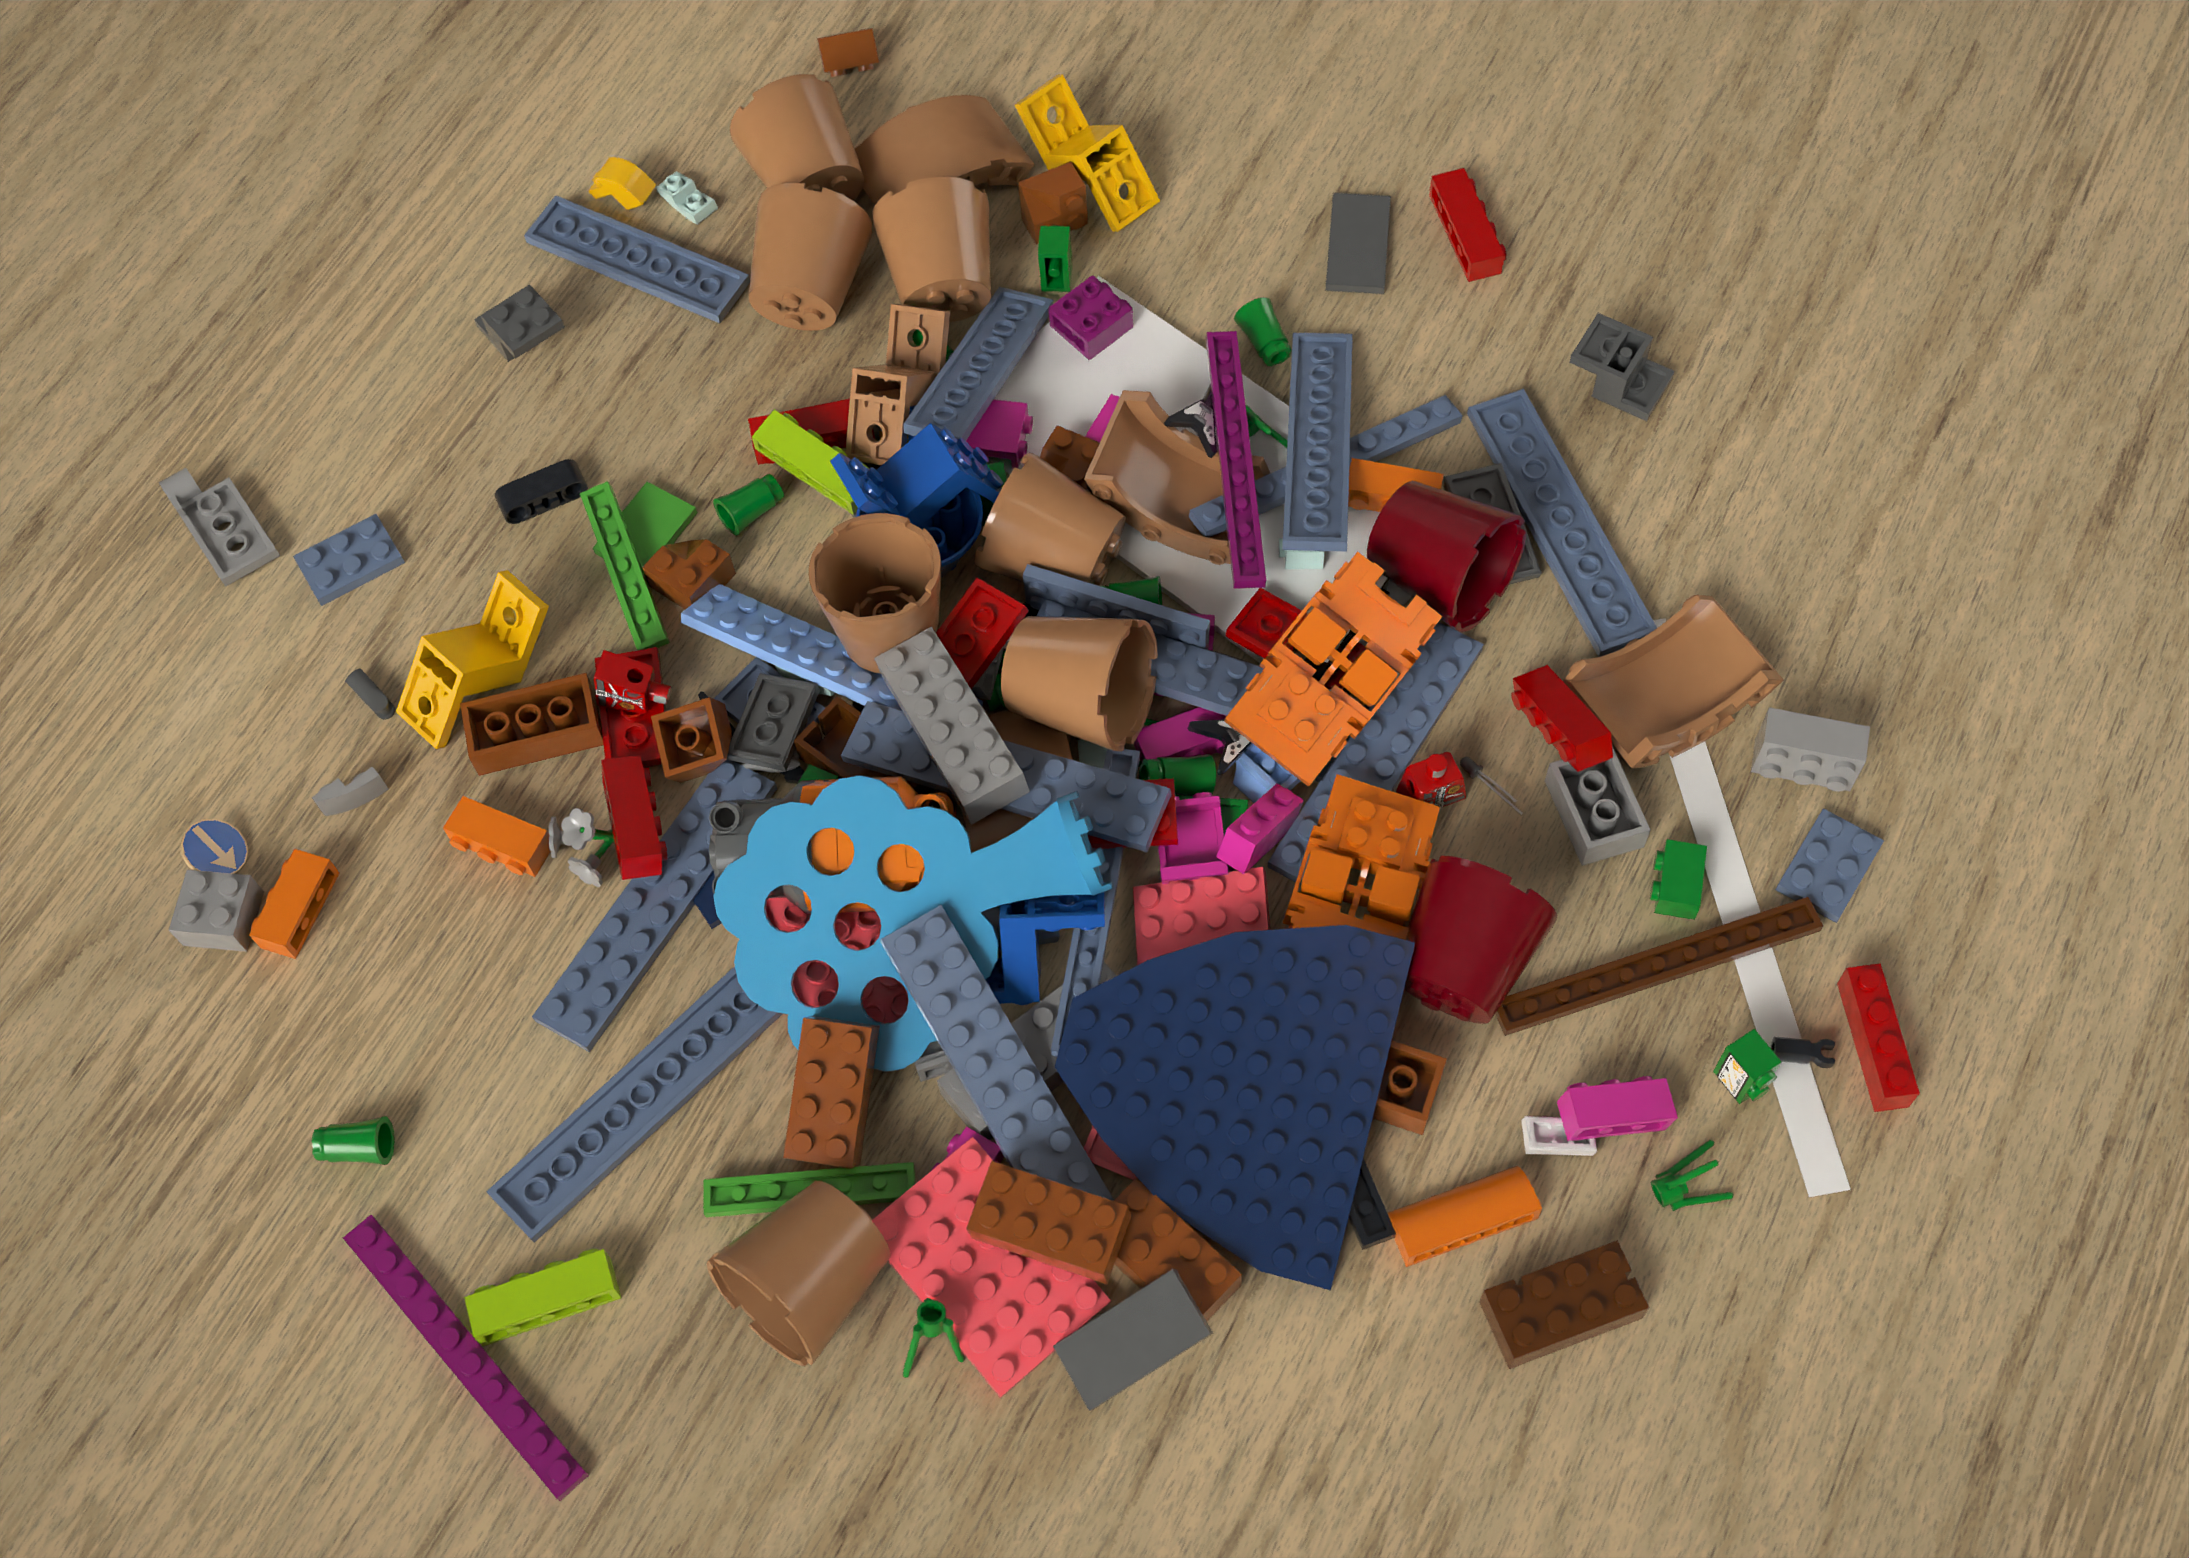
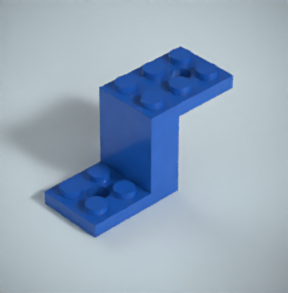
[830,423,1003,527]
[985,892,1105,1005]

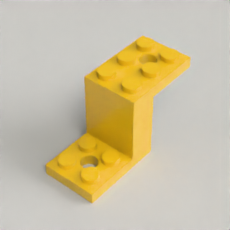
[1014,74,1160,232]
[396,570,549,749]

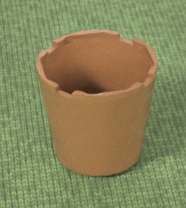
[730,74,864,201]
[872,176,991,323]
[749,183,873,331]
[974,452,1126,586]
[808,513,941,674]
[1001,616,1158,752]
[707,1181,891,1367]

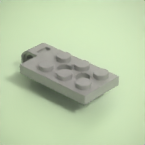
[159,468,280,587]

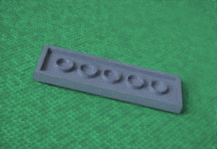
[1023,564,1210,650]

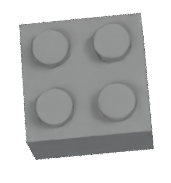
[169,870,264,952]

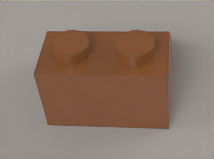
[817,28,879,77]

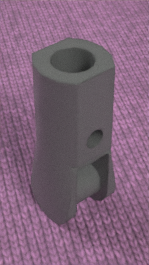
[345,668,395,720]

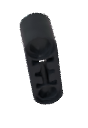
[494,459,588,524]

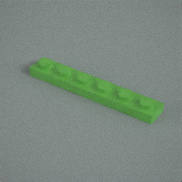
[580,481,670,650]
[703,1162,916,1218]

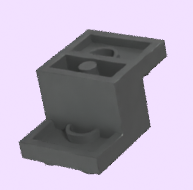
[474,284,565,362]
[1569,313,1675,421]

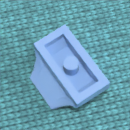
[1233,744,1300,803]

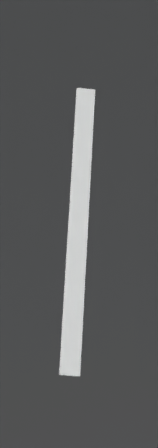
[1653,618,1851,1197]

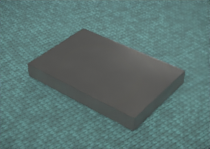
[727,673,820,772]

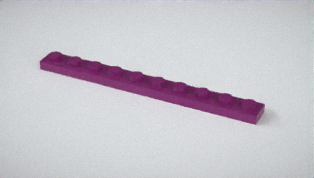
[1206,331,1266,589]
[343,1215,589,1501]

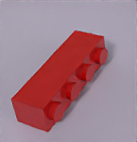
[1429,168,1507,282]
[748,399,876,465]
[1511,665,1613,772]
[601,755,667,880]
[1837,963,1920,1112]

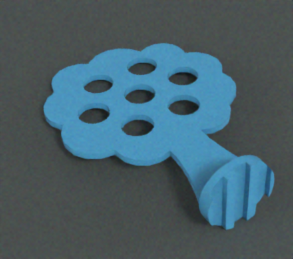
[714,775,1113,1071]

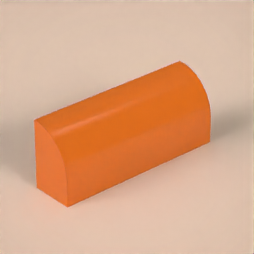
[1388,1166,1542,1267]

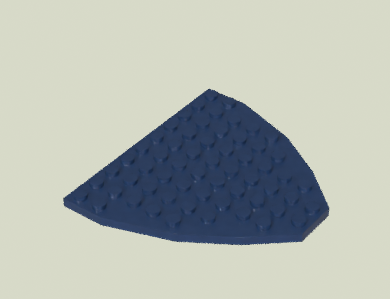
[1054,925,1415,1290]

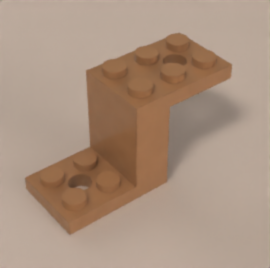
[846,304,950,465]

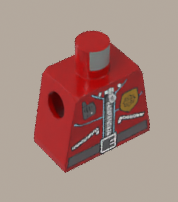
[594,650,672,714]
[1396,752,1466,808]

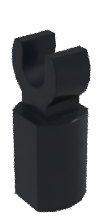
[1771,1037,1835,1069]

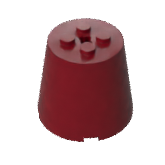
[1367,481,1526,632]
[1404,856,1557,1024]

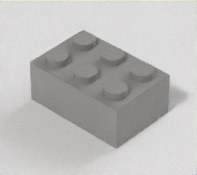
[1751,708,1870,792]
[1545,747,1650,866]

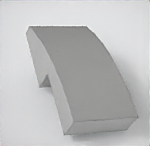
[312,767,389,816]

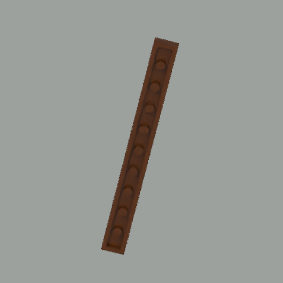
[1495,896,1823,1036]

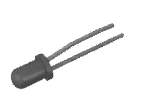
[1460,756,1523,815]

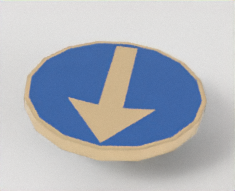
[180,819,248,874]

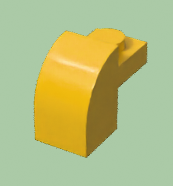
[588,157,656,210]

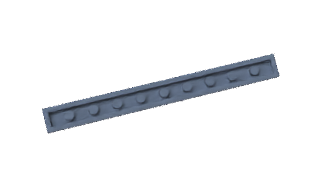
[1189,395,1463,538]
[1051,749,1140,1057]

